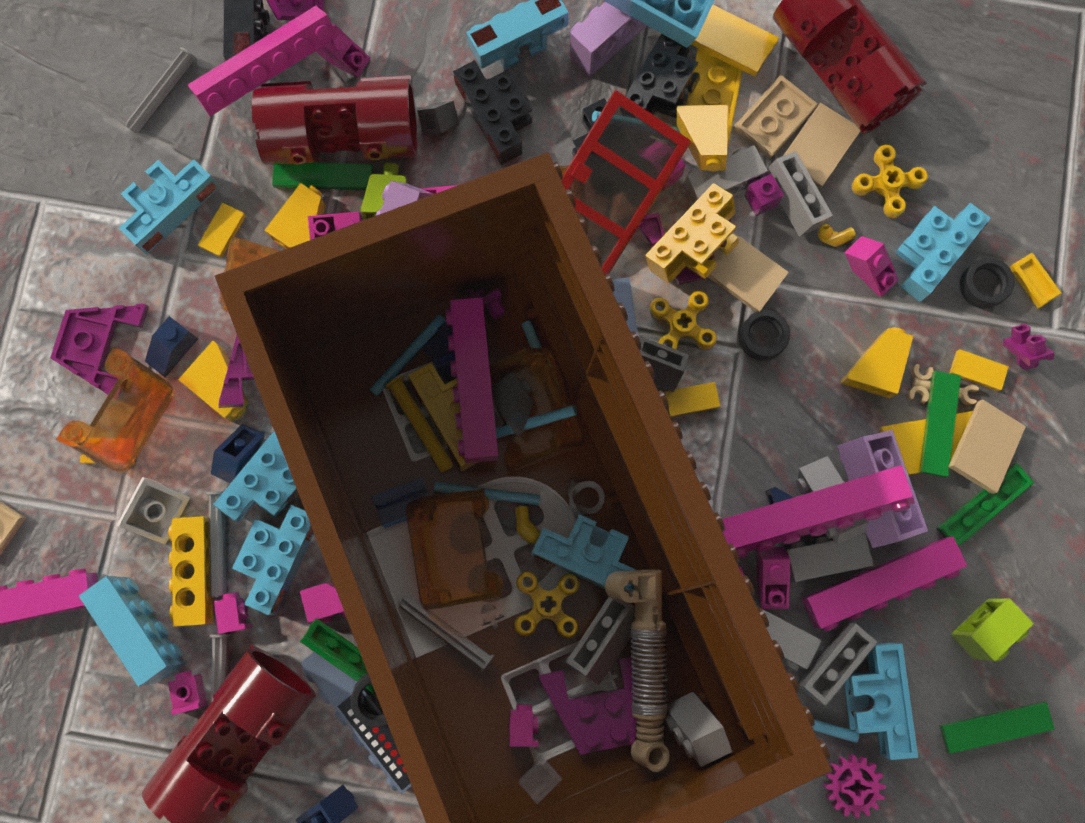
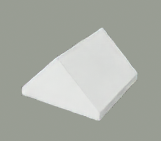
[117,477,190,545]

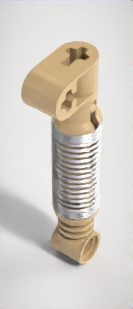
[605,570,670,772]

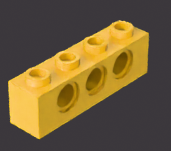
[168,516,214,627]

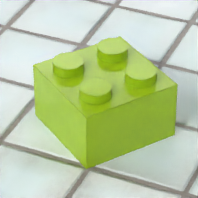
[951,598,1034,662]

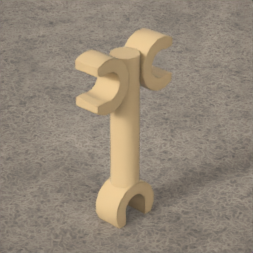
[906,364,979,406]

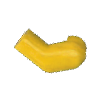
[818,224,856,247]
[515,506,540,544]

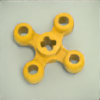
[852,145,928,219]
[649,291,717,350]
[514,572,580,638]

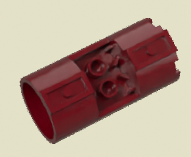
[773,0,927,134]
[252,75,418,165]
[142,645,316,823]

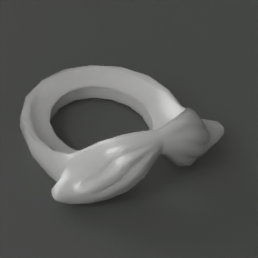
[568,480,605,520]

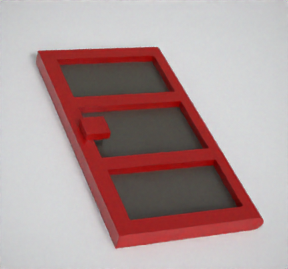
[561,90,692,275]

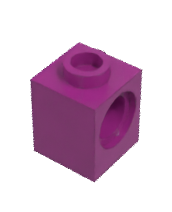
[744,174,784,216]

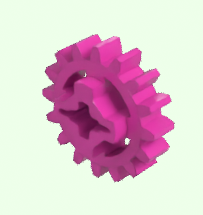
[823,754,886,818]

